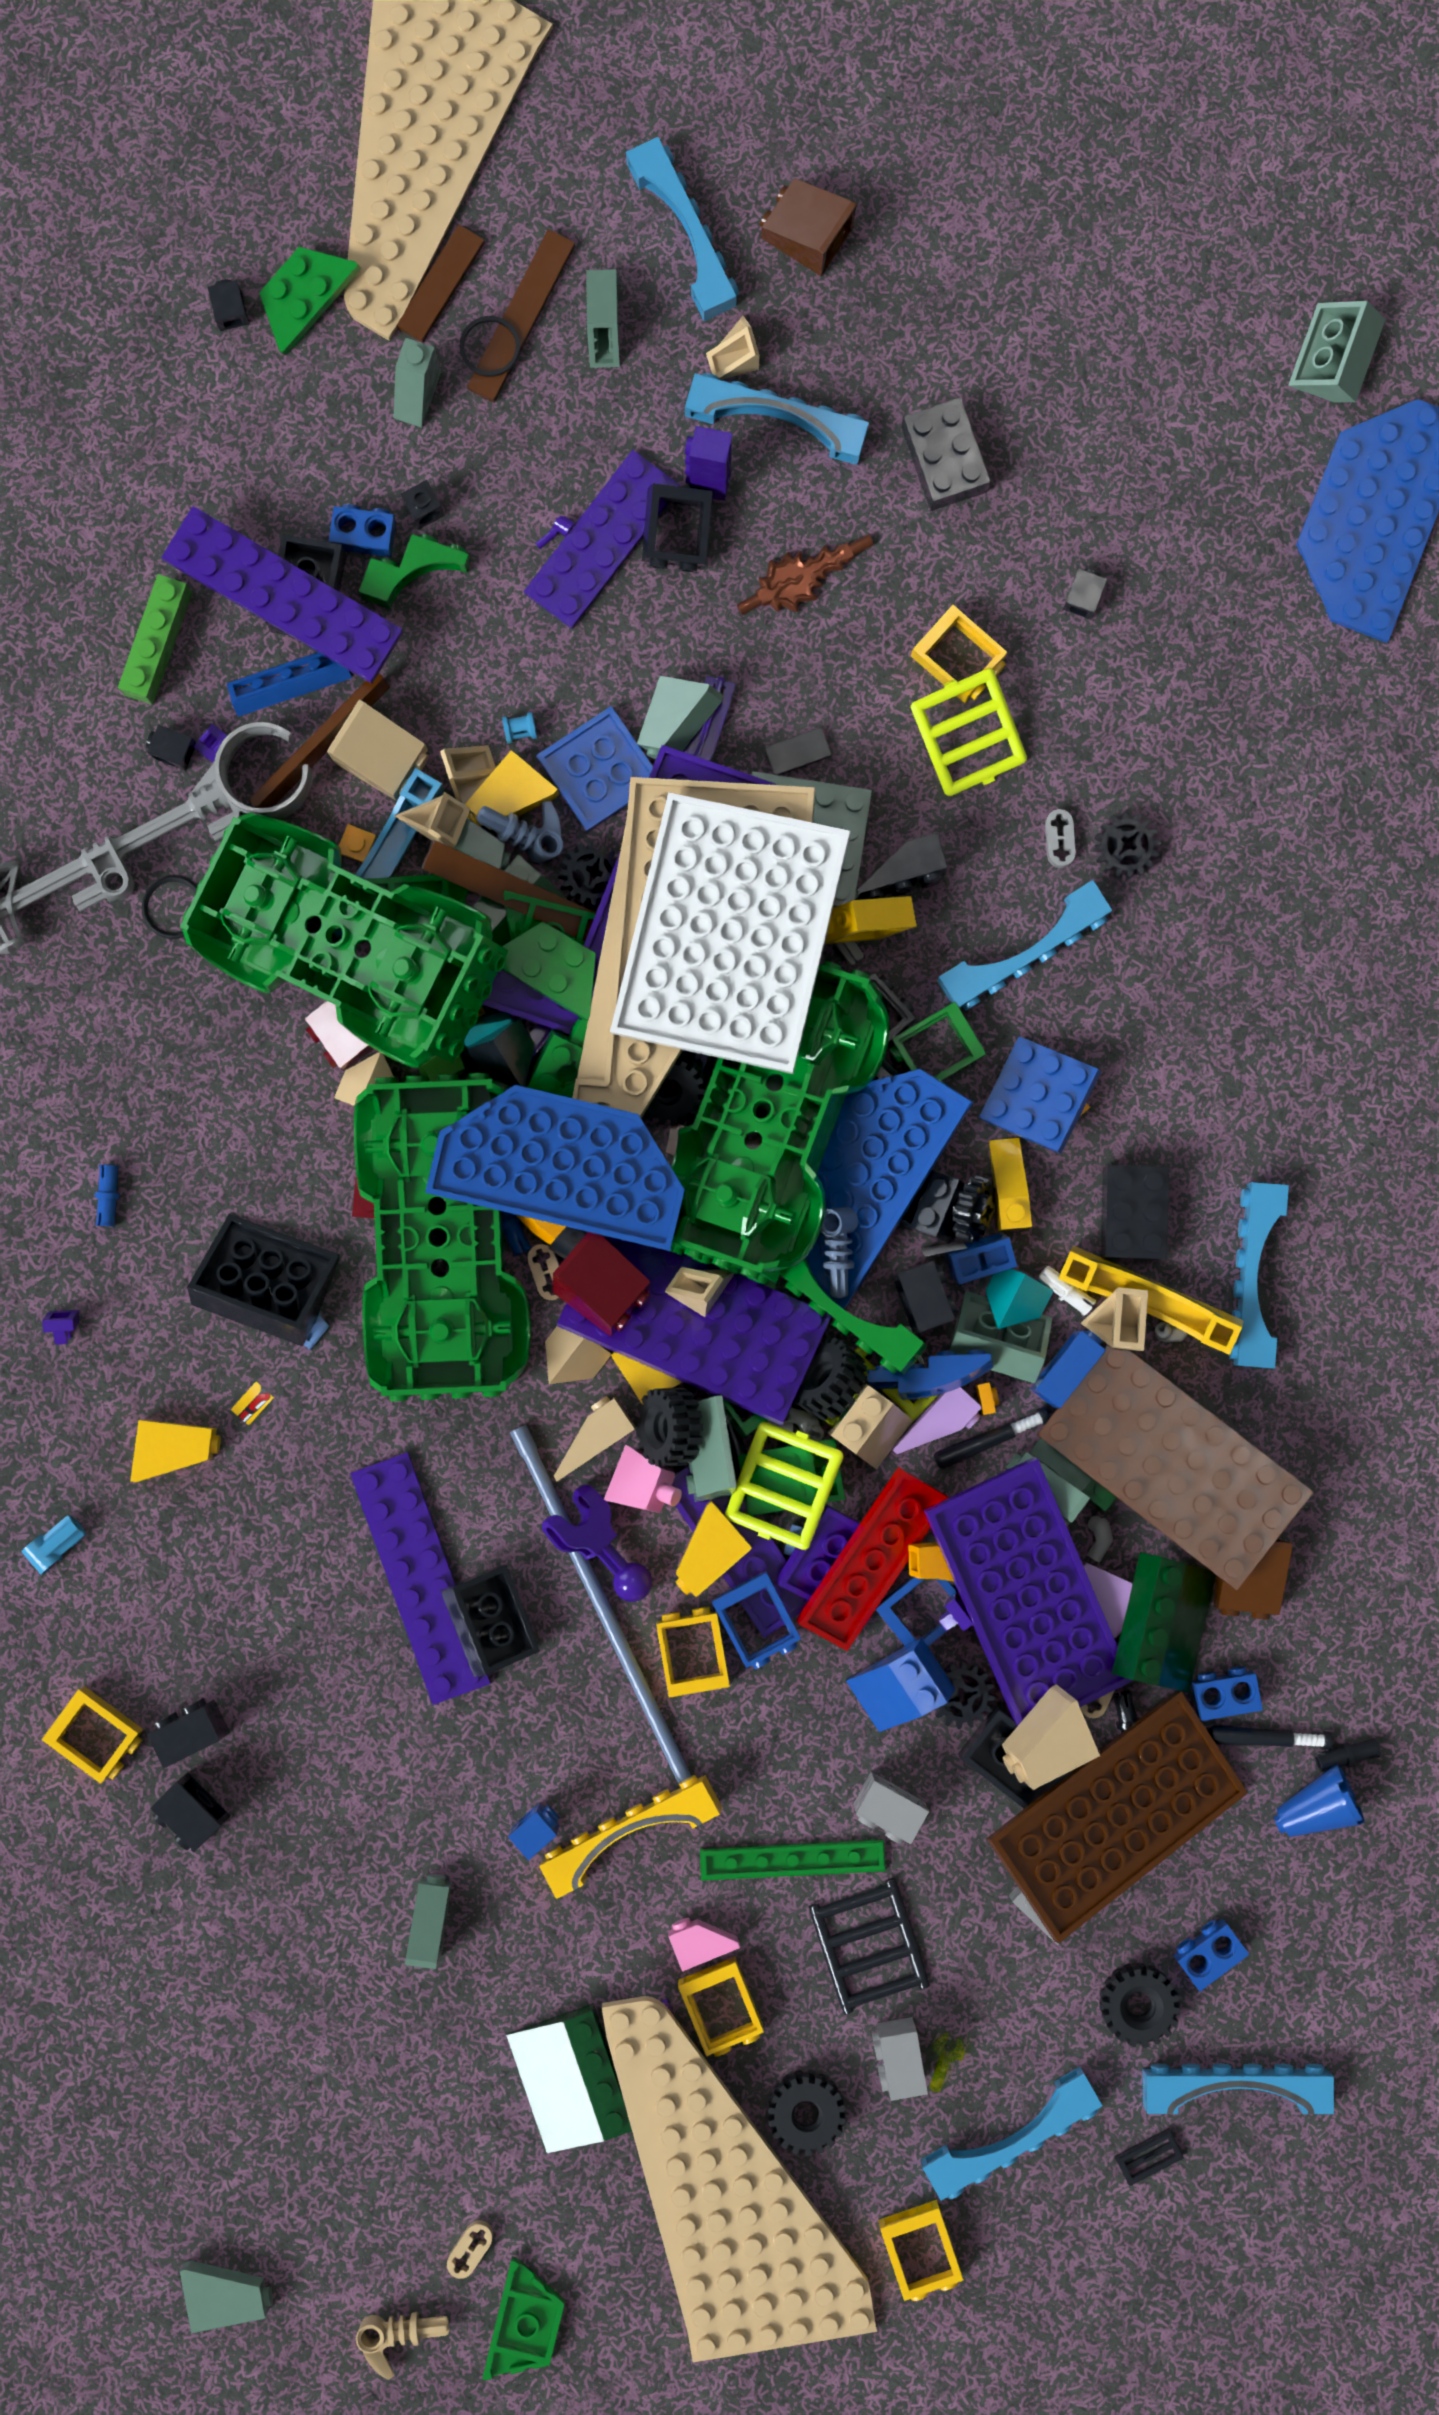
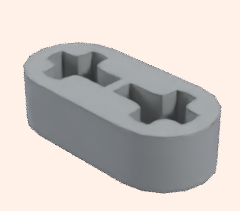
[1045,809,1076,868]

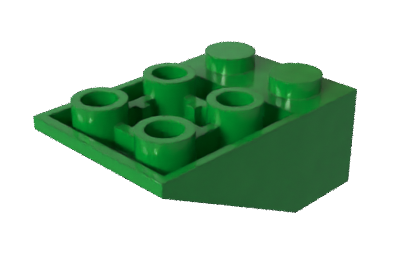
[737,1439,845,1516]

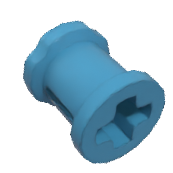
[502,712,537,744]

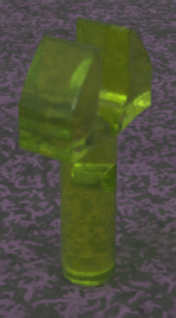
[929,2032,965,2092]

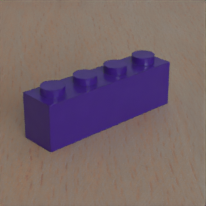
[685,426,732,501]

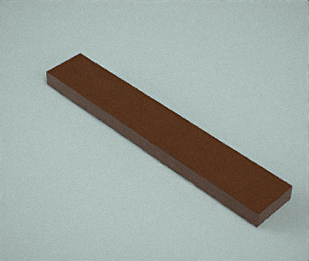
[467,229,575,403]
[249,673,390,808]
[421,840,596,941]

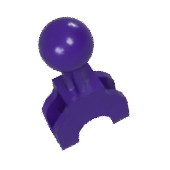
[542,1485,652,1602]

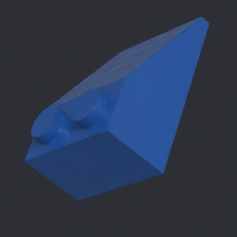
[846,1637,955,1732]

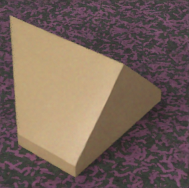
[706,316,760,380]
[440,745,496,804]
[394,792,470,848]
[334,1052,394,1106]
[665,1267,734,1317]
[1081,1287,1148,1351]
[545,1326,611,1384]

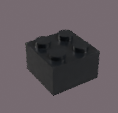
[147,1698,230,1769]
[150,1772,231,1853]

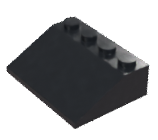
[187,1214,340,1346]

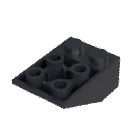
[855,833,948,900]
[899,1170,965,1244]

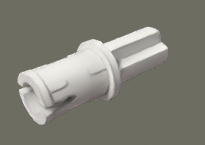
[1038,1266,1096,1316]

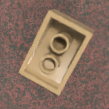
[554,1396,636,1481]

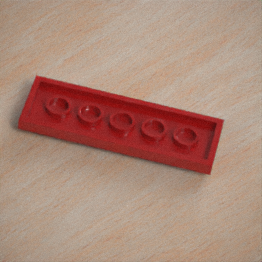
[796,1466,949,1651]

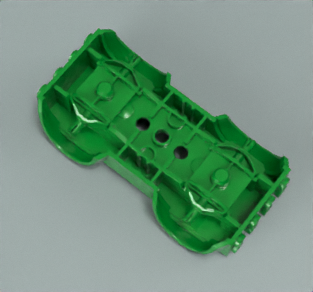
[180,812,508,1068]
[670,961,889,1284]
[354,1073,531,1401]

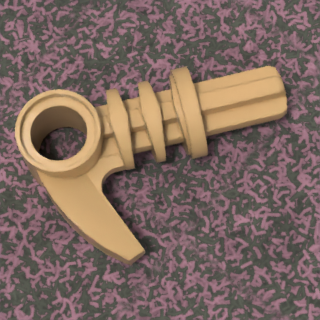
[356,2312,449,2380]

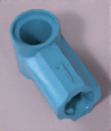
[21,1514,87,1575]

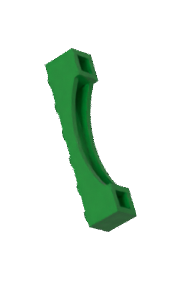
[780,1257,927,1375]

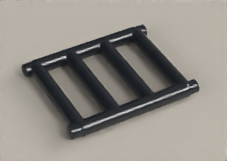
[809,1878,930,2015]

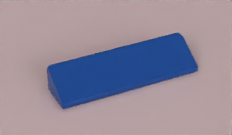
[226,652,352,717]

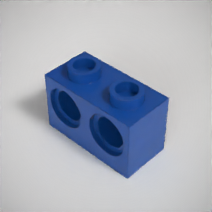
[329,504,397,558]
[945,1232,1017,1285]
[1191,1666,1263,1721]
[508,1802,560,1861]
[1173,1919,1250,1991]

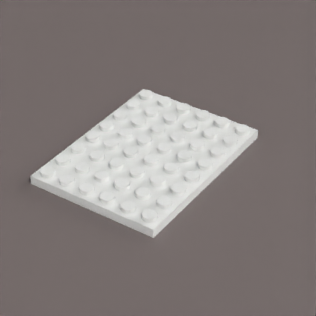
[610,792,851,1074]

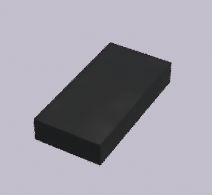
[765,727,832,775]

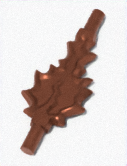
[736,534,874,615]

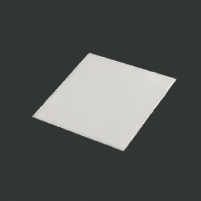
[920,1240,967,1256]

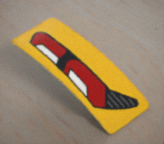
[231,1382,274,1425]

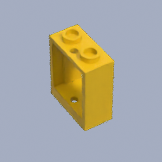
[911,605,1007,703]
[825,896,916,944]
[656,1607,730,1698]
[42,1686,144,1784]
[678,1956,764,2057]
[878,2200,963,2301]

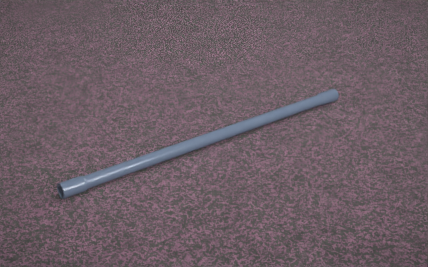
[510,1425,691,1788]

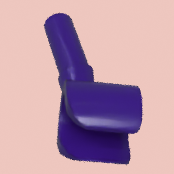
[535,516,575,549]

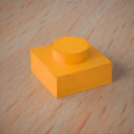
[339,824,377,863]
[975,1382,999,1415]

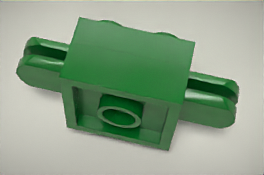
[526,1017,588,1098]

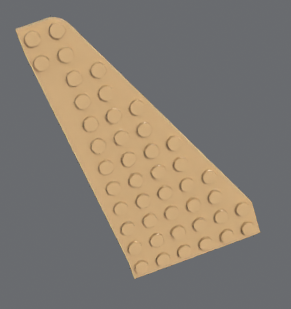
[344,0,553,341]
[572,777,815,1118]
[602,1996,877,2362]

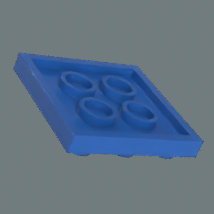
[536,706,653,832]
[979,1036,1101,1154]

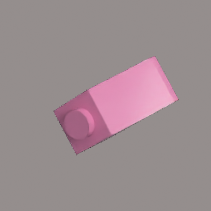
[668,1918,740,1971]

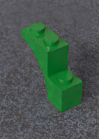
[359,534,471,609]

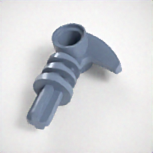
[477,802,563,863]
[820,1206,858,1298]

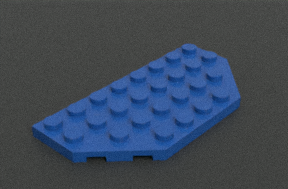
[1296,399,1439,643]
[806,1069,973,1310]
[425,1085,685,1251]

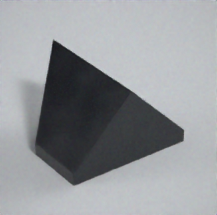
[467,1017,535,1087]

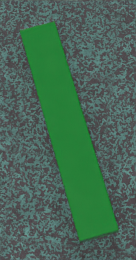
[700,1839,886,1881]

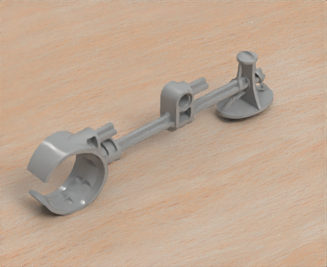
[0,722,313,954]

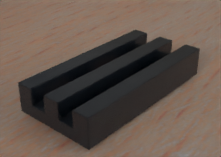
[1114,2128,1184,2186]

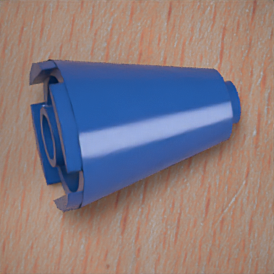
[1274,1765,1365,1837]

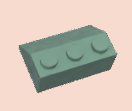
[1288,301,1385,403]
[948,1291,1053,1383]
[686,1395,736,1502]

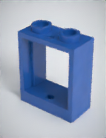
[1029,1330,1106,1408]
[711,1571,801,1669]
[876,1576,961,1646]

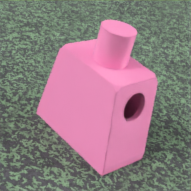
[604,1445,682,1513]

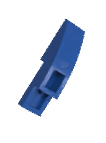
[867,1350,993,1400]

